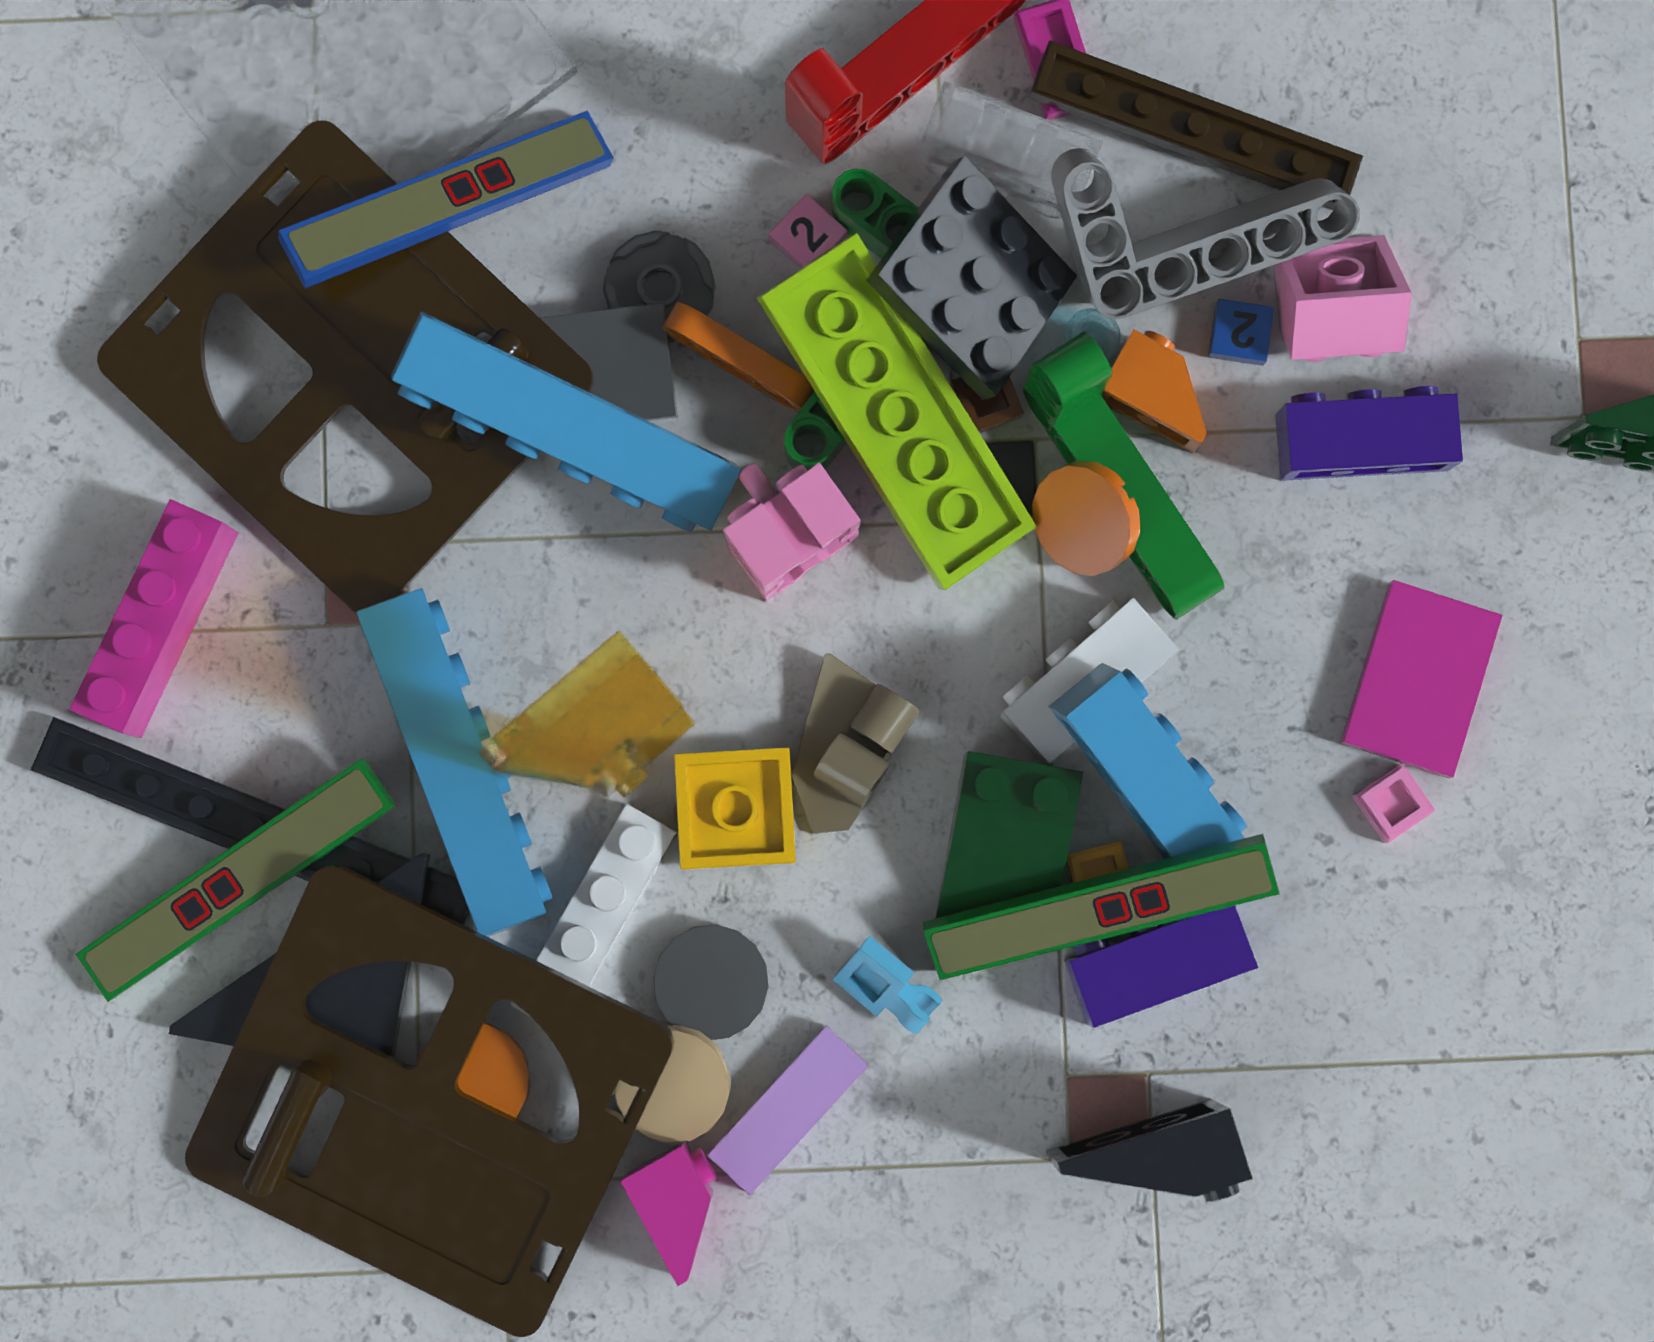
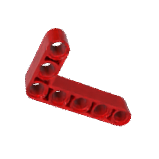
[785,0,1026,165]

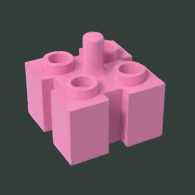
[723,462,861,602]

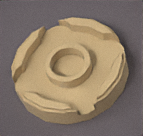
[615,1025,731,1143]

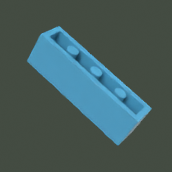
[1048,663,1247,859]

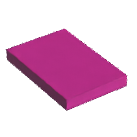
[1340,580,1503,778]

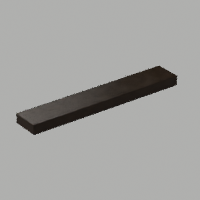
[1028,40,1363,209]

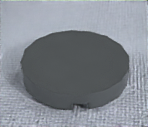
[603,230,716,343]
[653,924,769,1040]

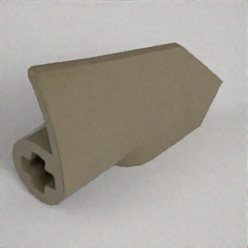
[791,653,920,834]

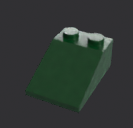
[935,751,1083,918]

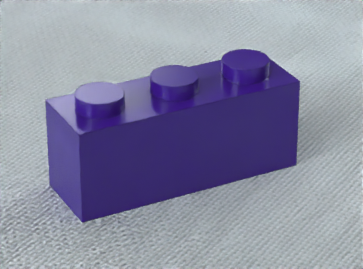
[1275,386,1463,481]
[1063,906,1258,1028]

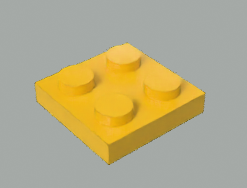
[674,747,796,870]

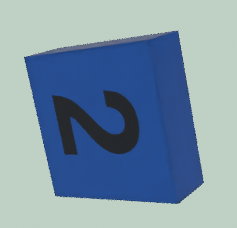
[1208,299,1274,366]

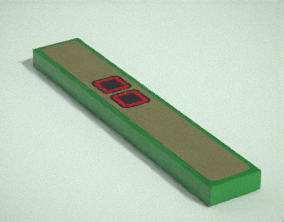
[75,758,397,1002]
[923,834,1280,980]

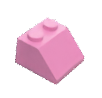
[1274,235,1412,362]

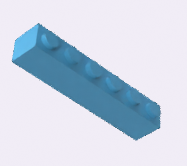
[391,311,741,533]
[356,588,553,937]

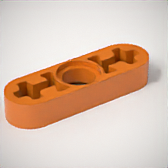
[662,302,814,413]

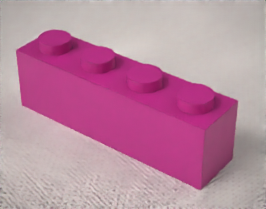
[69,499,239,738]

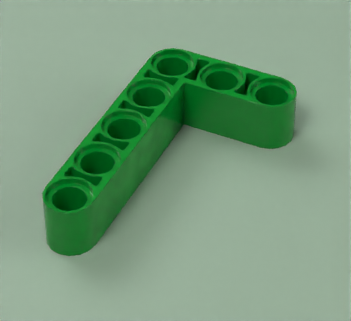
[784,168,925,471]
[1023,331,1225,620]

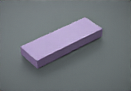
[707,1025,869,1195]

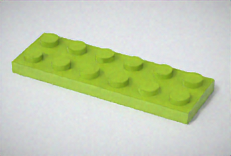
[757,233,1037,590]

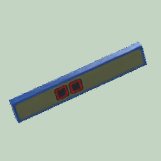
[278,110,614,289]

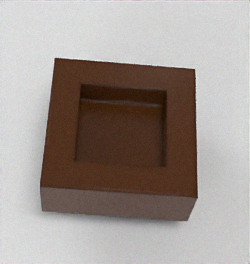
[950,377,1024,433]

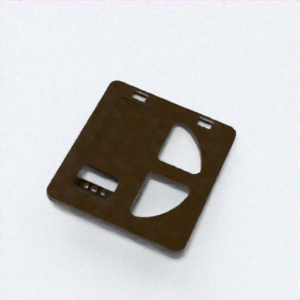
[97,120,594,613]
[185,864,674,1337]

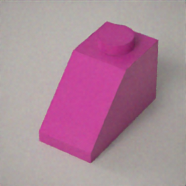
[620,1141,717,1286]

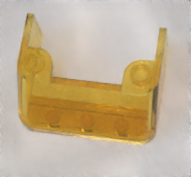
[479,630,696,798]

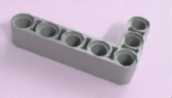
[1051,148,1360,319]

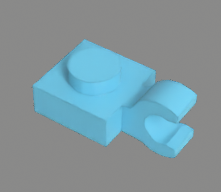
[832,935,942,1034]

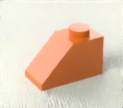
[1101,329,1207,454]

